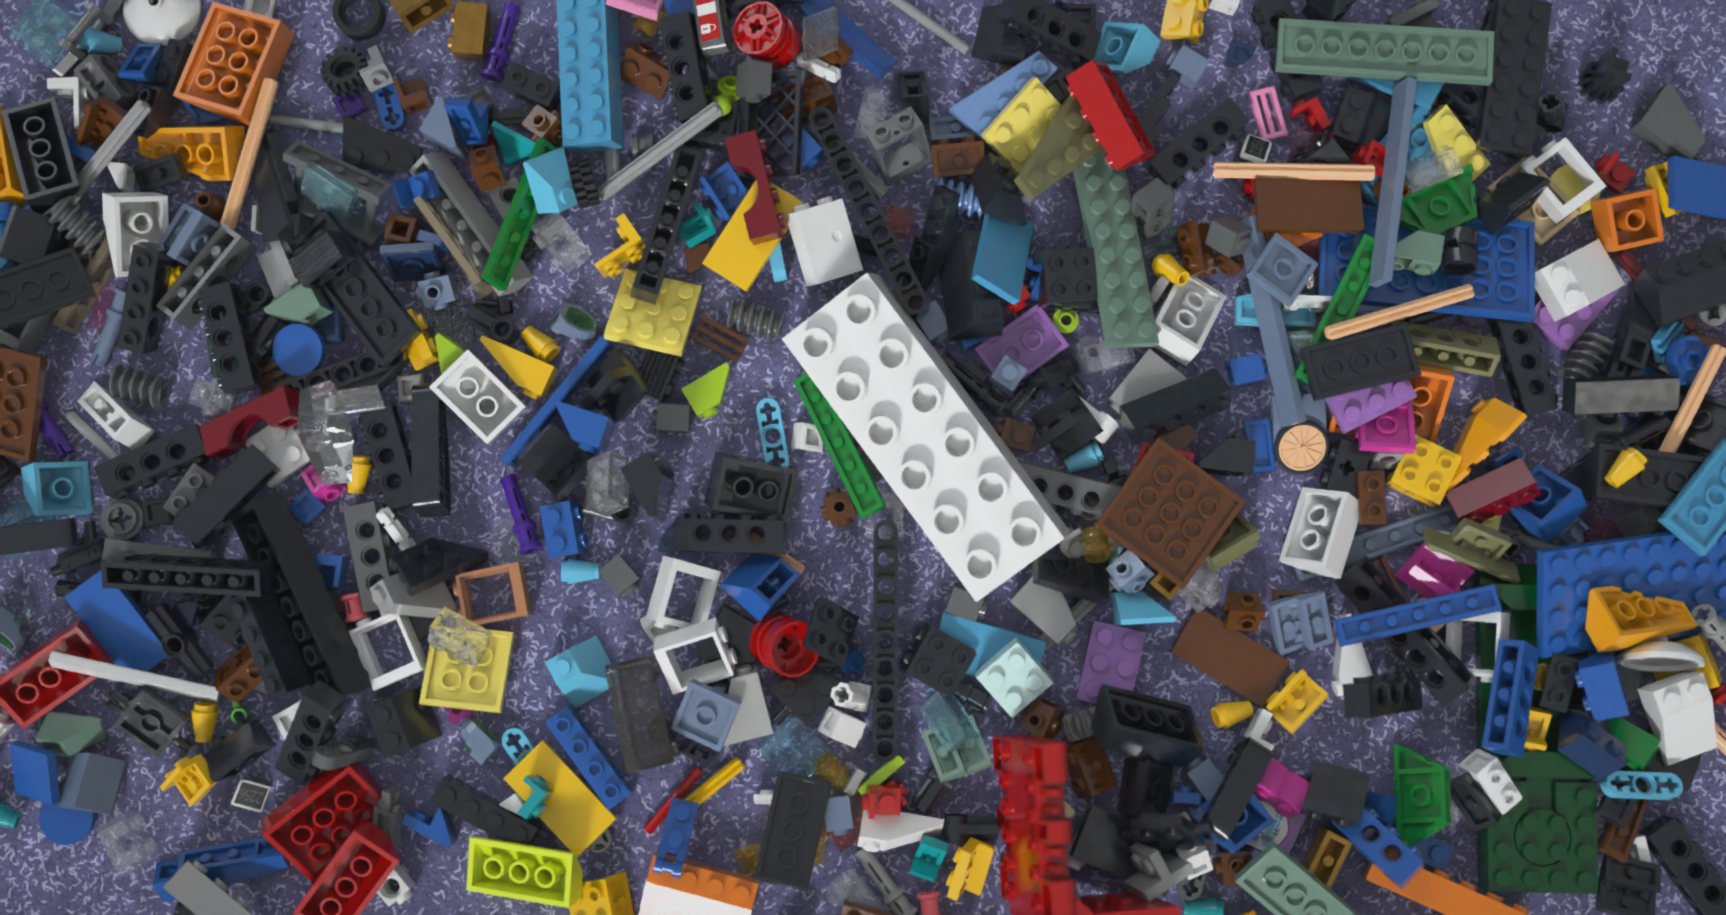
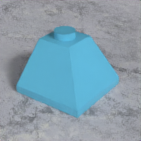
[1094,22,1161,73]
[523,147,578,214]
[21,461,93,517]
[1111,589,1176,625]
[545,635,622,708]

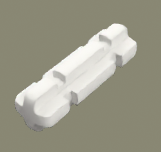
[796,52,842,83]
[376,507,417,551]

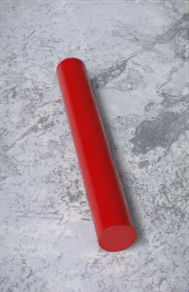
[643,765,703,835]

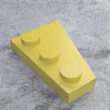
[1422,104,1491,182]

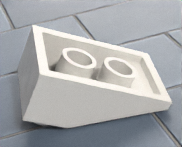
[102,192,169,277]
[1535,239,1625,322]
[1154,277,1227,366]
[429,350,528,444]
[1637,671,1717,766]

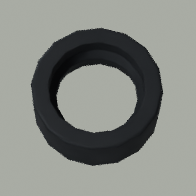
[332,0,386,40]

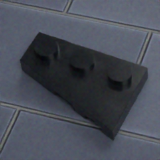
[342,115,423,173]
[1033,555,1109,606]

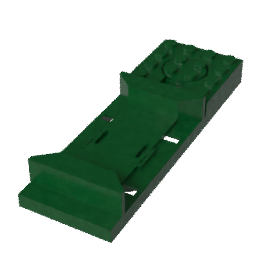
[1475,564,1598,894]

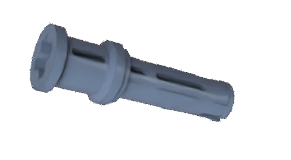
[89,287,126,368]

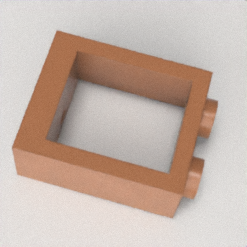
[453,562,533,627]

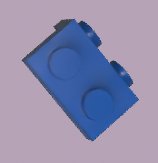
[699,161,749,222]
[539,500,589,559]

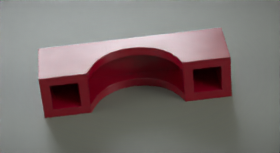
[725,130,787,245]
[199,385,308,459]

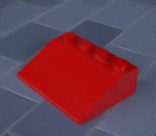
[262,762,403,883]

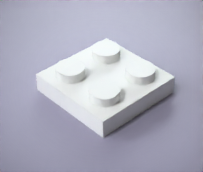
[245,425,316,488]

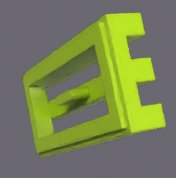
[857,754,905,795]

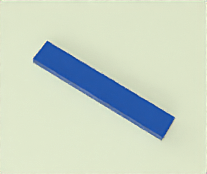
[500,335,612,467]
[1333,584,1502,647]

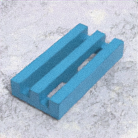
[1651,321,1686,363]

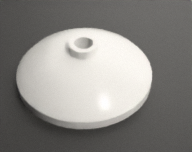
[123,0,202,47]
[1615,637,1705,672]

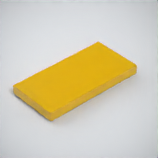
[702,180,804,292]
[503,740,618,857]

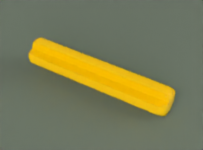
[684,757,745,805]

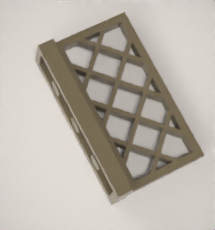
[413,195,495,300]
[52,219,114,334]

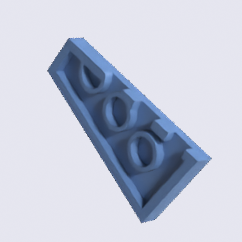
[949,51,1058,146]

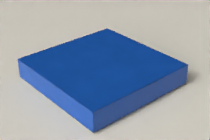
[10,740,60,805]

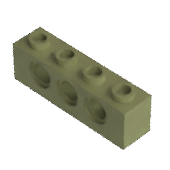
[1389,320,1501,377]

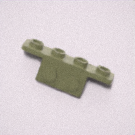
[1423,518,1521,584]

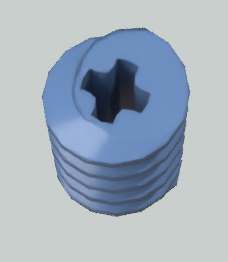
[935,177,983,220]

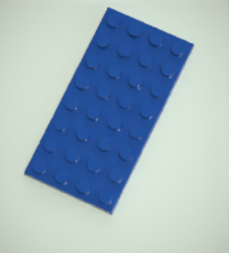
[1317,204,1535,322]
[1536,530,1726,658]

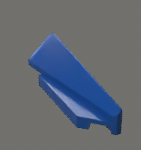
[793,0,898,81]
[153,837,288,902]

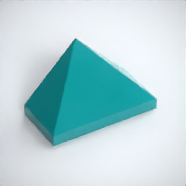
[491,121,536,166]

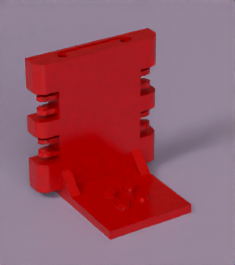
[992,734,1180,915]

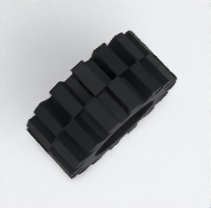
[320,46,369,98]
[568,158,601,209]

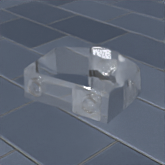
[297,380,385,485]

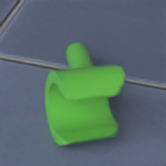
[231,700,250,724]

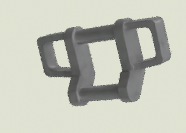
[52,0,124,77]

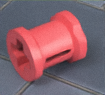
[340,593,369,623]
[916,890,943,915]

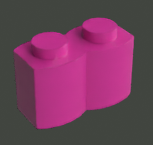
[1254,759,1310,818]

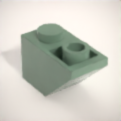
[1393,230,1445,276]
[263,282,333,326]
[35,712,108,757]

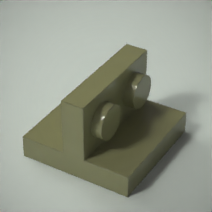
[1205,512,1261,573]

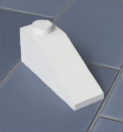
[77,381,154,449]
[1331,613,1373,700]
[857,811,944,852]

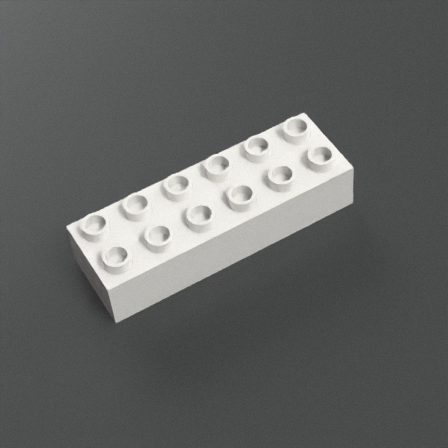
[782,273,1070,602]

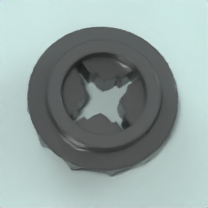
[101,498,144,540]

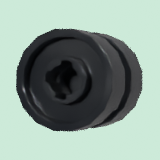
[1441,226,1479,276]

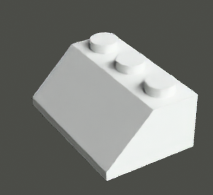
[1279,487,1359,579]

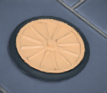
[1274,420,1330,474]

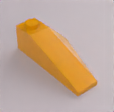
[1444,398,1528,496]

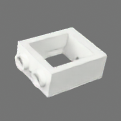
[1520,137,1606,224]
[646,556,721,630]
[348,612,427,691]
[1446,612,1510,683]
[653,618,738,694]

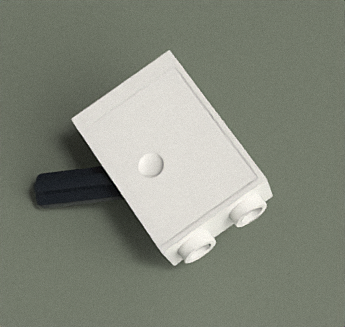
[786,196,879,287]

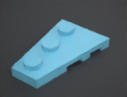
[1234,277,1316,330]

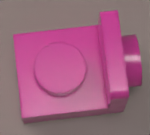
[300,457,347,504]

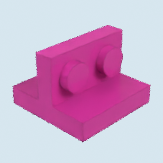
[1352,402,1416,454]
[1396,542,1475,598]

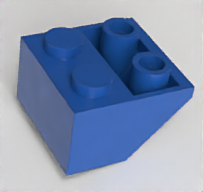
[719,554,801,621]

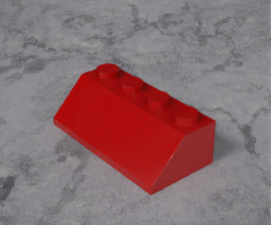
[1066,60,1157,170]
[0,618,114,729]
[293,817,401,915]

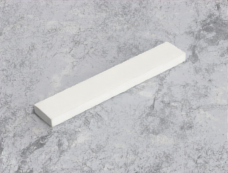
[48,651,221,703]

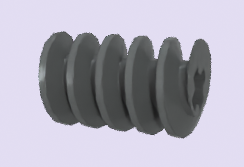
[42,195,105,255]
[726,298,786,342]
[1559,332,1615,380]
[109,364,172,410]

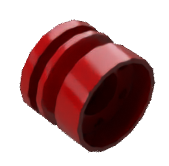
[733,2,802,70]
[750,612,819,677]

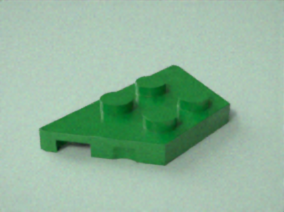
[1399,163,1478,235]
[1393,744,1452,847]

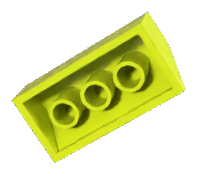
[466,836,583,908]

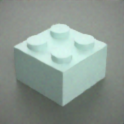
[976,637,1053,718]

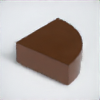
[683,243,710,275]

